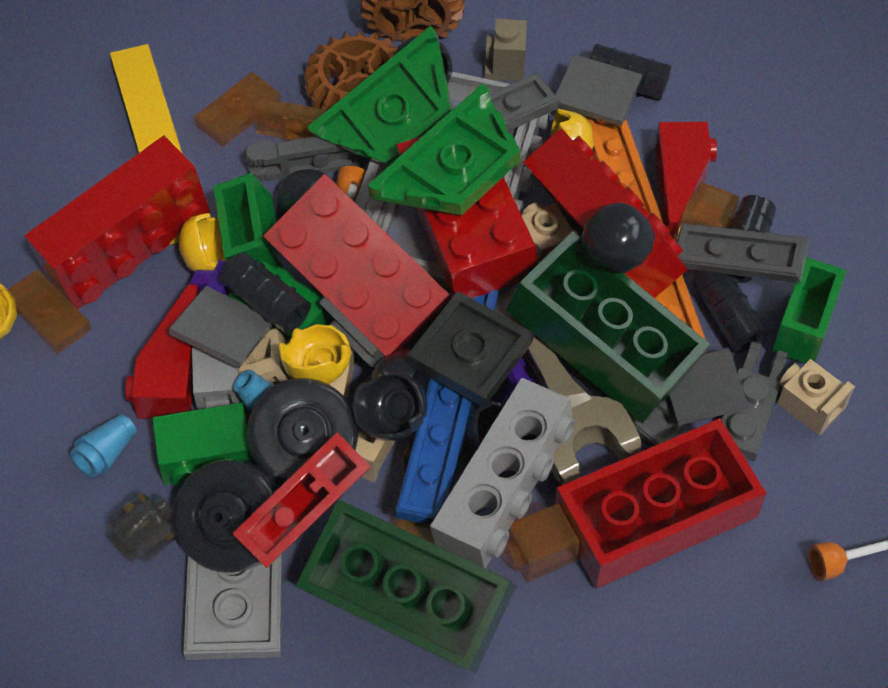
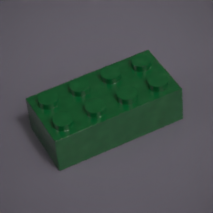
[506,231,710,424]
[296,499,517,674]

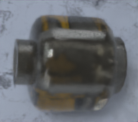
[107,493,177,562]

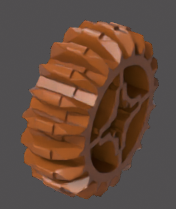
[360,0,465,42]
[304,30,397,114]

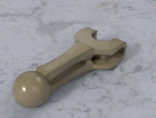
[495,287,641,486]

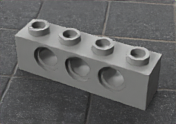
[430,378,576,569]

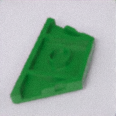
[307,26,453,167]
[367,83,521,215]

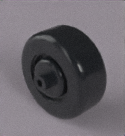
[247,378,358,485]
[173,459,282,573]

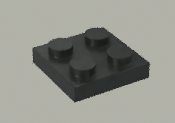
[408,291,534,407]

